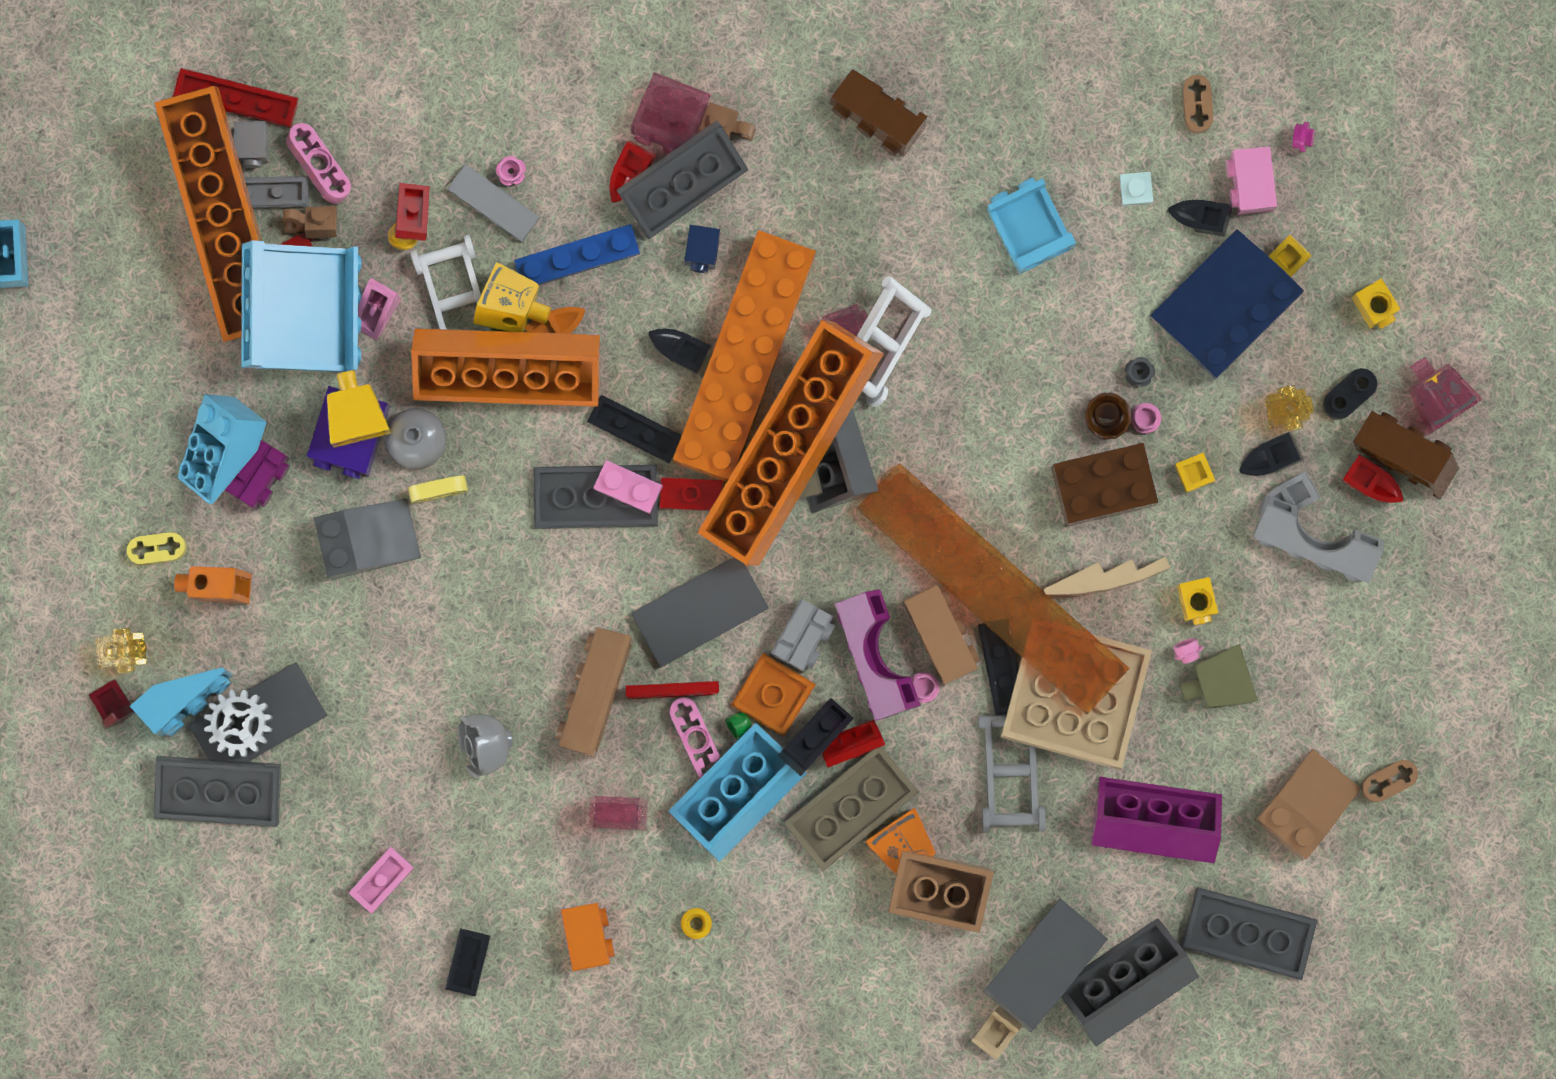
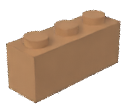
[903,585,980,686]

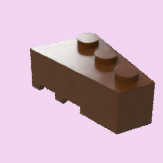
[830,69,928,157]
[1353,411,1459,500]

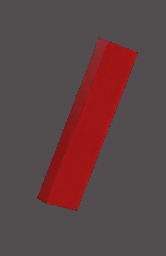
[172,68,299,128]

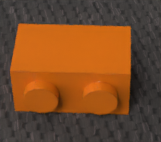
[561,902,615,971]

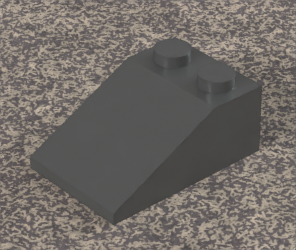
[313,498,421,580]

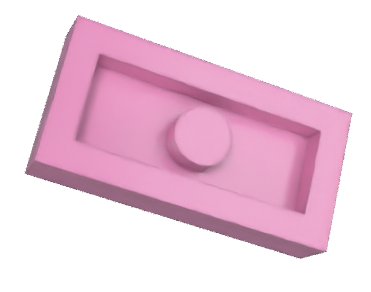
[594,460,663,514]
[349,847,414,914]

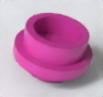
[1292,122,1315,153]

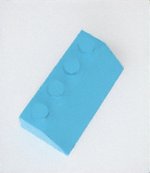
[668,723,807,862]

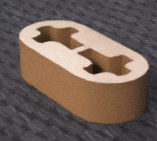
[1182,75,1213,134]
[1361,760,1418,802]

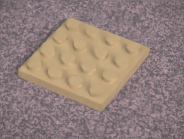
[1001,618,1152,770]

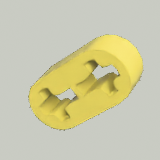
[408,475,468,503]
[127,532,187,565]

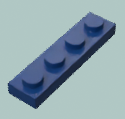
[514,224,640,285]

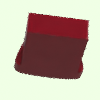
[89,679,135,729]

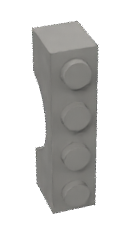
[1253,496,1384,583]

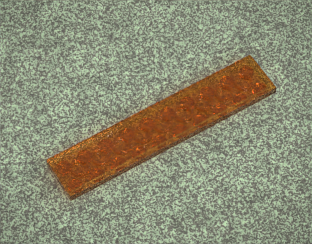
[858,463,1130,715]

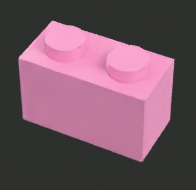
[1226,146,1277,215]

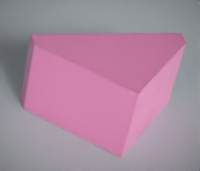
[358,278,401,340]

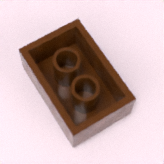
[1051,443,1158,527]

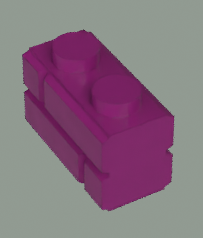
[225,440,290,510]

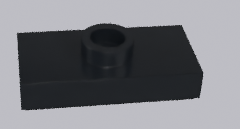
[445,928,491,997]

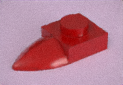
[609,141,656,203]
[1341,454,1404,503]

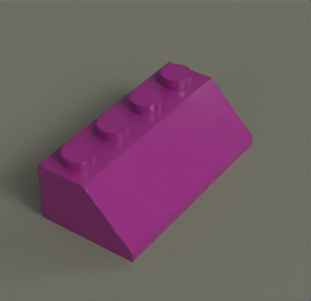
[1091,776,1222,864]

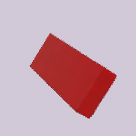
[625,681,719,700]

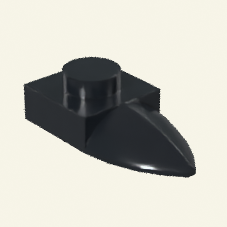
[1167,200,1232,237]
[648,328,711,375]
[1239,432,1304,476]

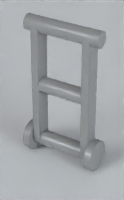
[978,715,1046,833]

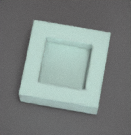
[1119,172,1153,206]

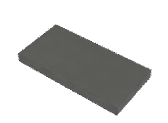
[617,121,748,239]
[533,464,658,529]
[631,557,769,667]
[189,662,328,762]
[154,756,281,827]
[1181,887,1317,980]
[983,898,1108,1032]

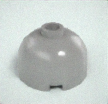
[385,408,447,469]
[458,714,513,777]

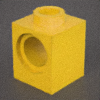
[1352,278,1401,329]
[1177,577,1218,626]

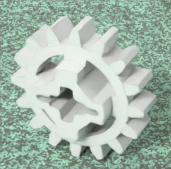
[204,690,273,757]

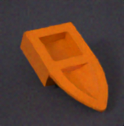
[524,307,585,334]

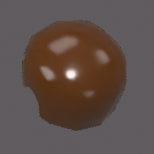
[1085,392,1132,440]

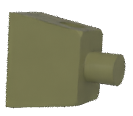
[1179,644,1258,709]

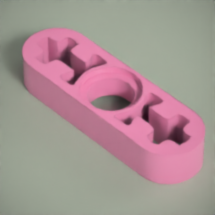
[286,123,351,204]
[670,698,720,778]

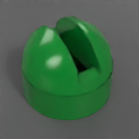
[725,712,752,740]

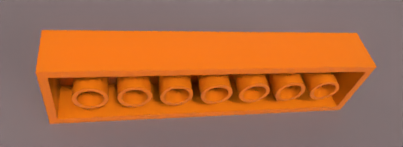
[154,86,262,342]
[673,230,816,483]
[697,320,884,566]

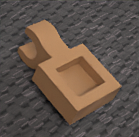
[699,102,756,141]
[283,206,338,238]

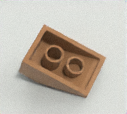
[1254,749,1361,860]
[888,851,994,933]

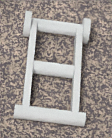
[411,234,492,331]
[857,276,932,407]

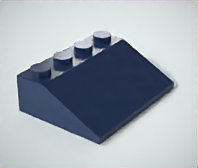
[1150,229,1304,380]

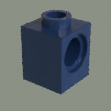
[684,225,721,273]

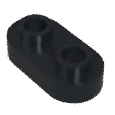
[1323,368,1377,420]

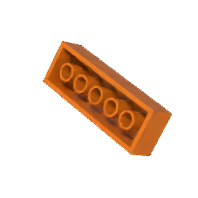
[411,328,600,407]

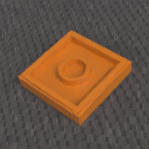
[731,652,816,737]

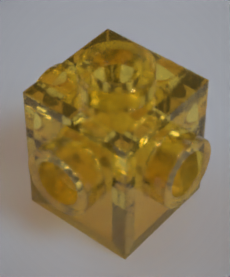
[1264,385,1314,431]
[95,628,147,674]

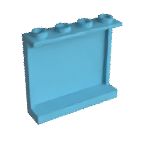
[241,240,361,372]

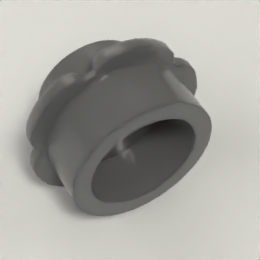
[1125,357,1155,387]

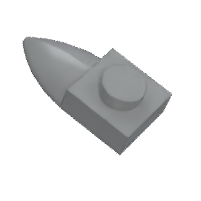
[1257,470,1321,515]

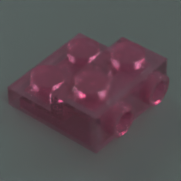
[631,72,711,154]

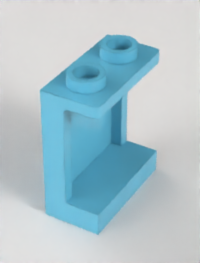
[987,178,1076,275]

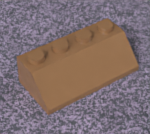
[555,627,633,758]

